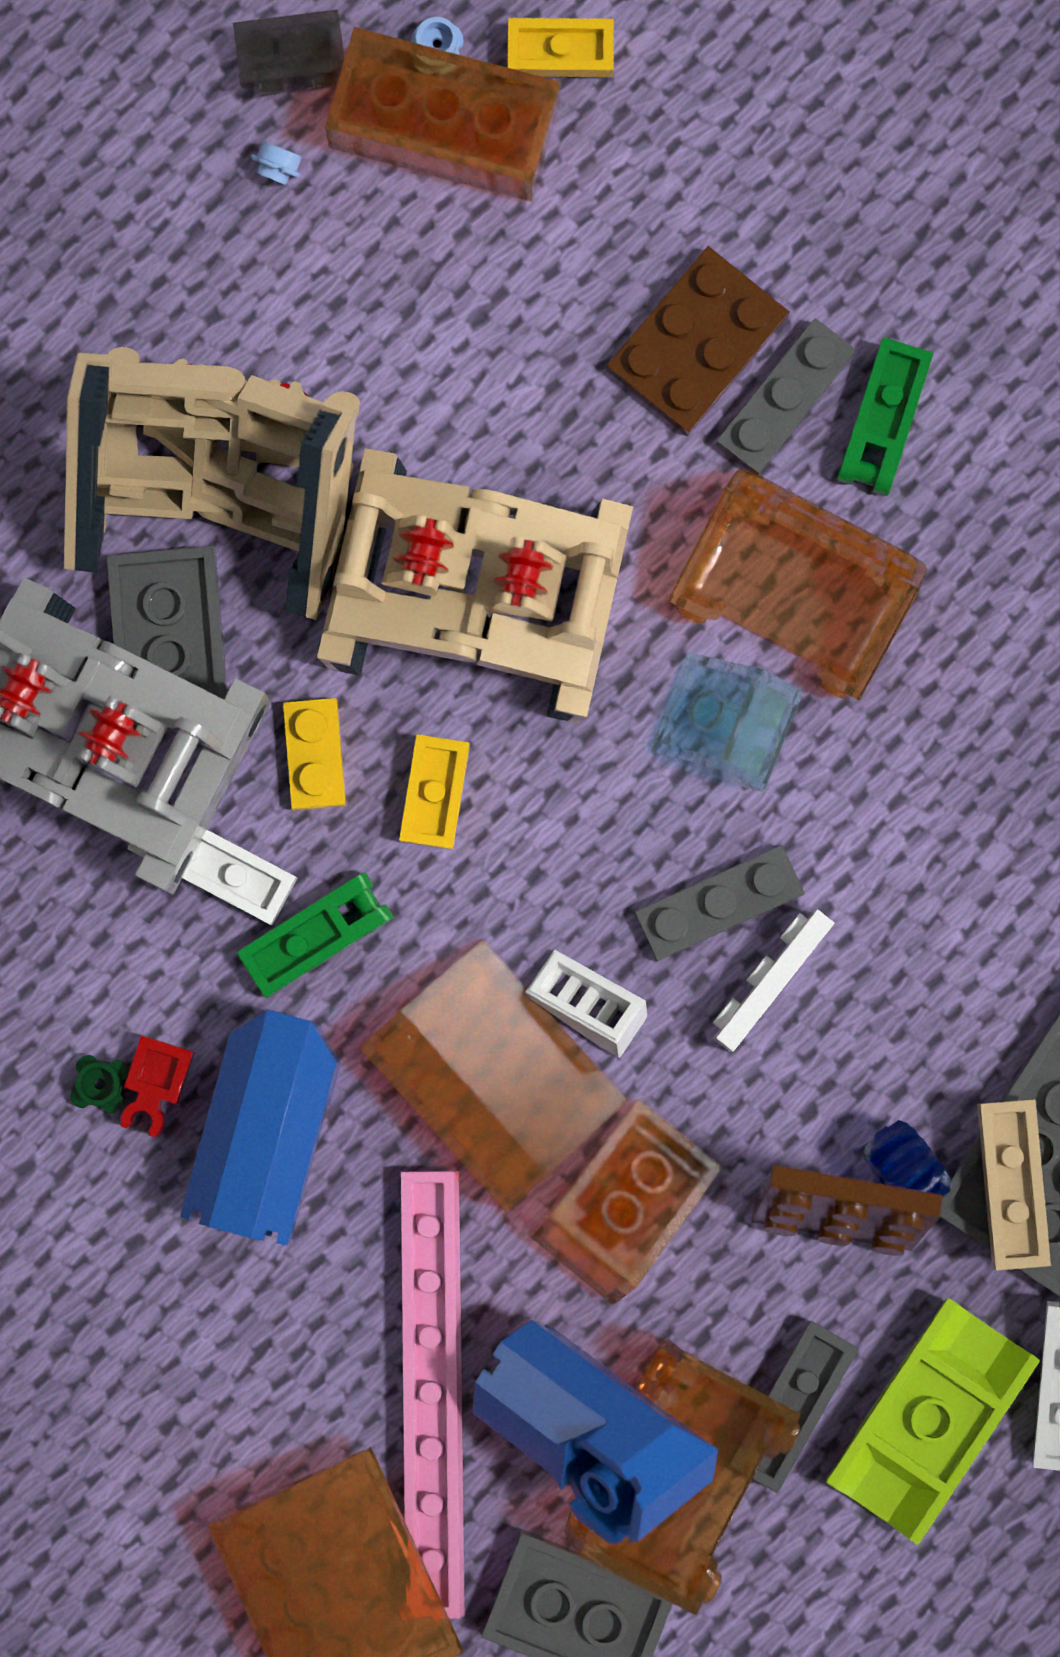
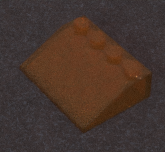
[359,940,628,1212]
[208,1447,464,1657]

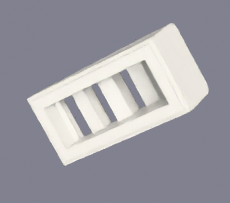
[525,949,647,1057]

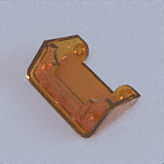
[668,470,927,701]
[564,1339,801,1615]

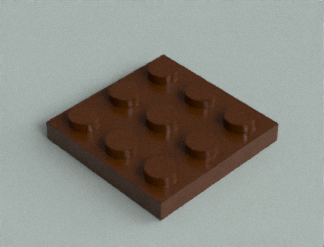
[751,1165,943,1256]

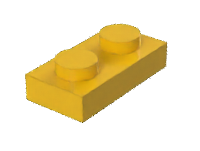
[508,18,614,77]
[283,698,347,811]
[399,734,470,851]

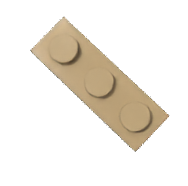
[977,1100,1051,1271]

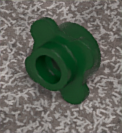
[70,1055,129,1113]

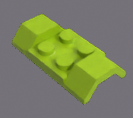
[825,1297,1040,1545]

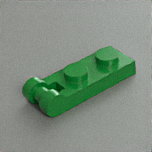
[837,337,934,496]
[236,872,395,999]

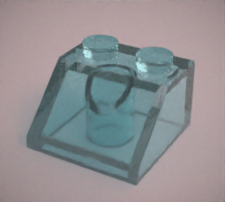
[649,652,803,792]

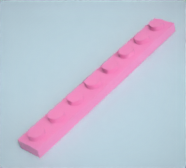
[401,1171,465,1619]

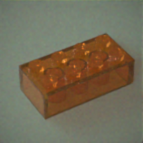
[325,27,561,202]

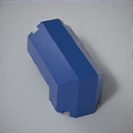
[180,1009,341,1246]
[473,1320,718,1544]

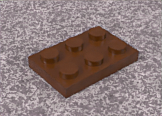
[606,246,790,437]

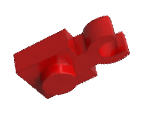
[121,1035,195,1137]

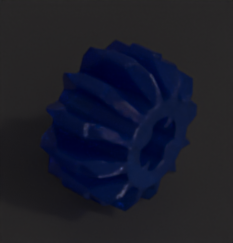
[864,1120,951,1198]

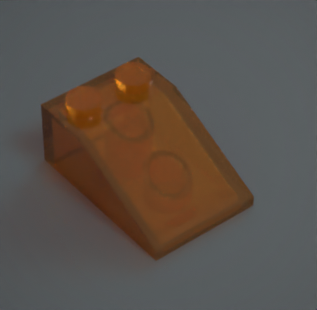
[529,1099,722,1305]

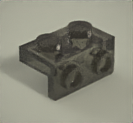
[233,9,347,97]

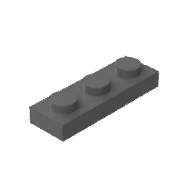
[716,318,857,477]
[635,845,805,962]
[730,1320,859,1494]

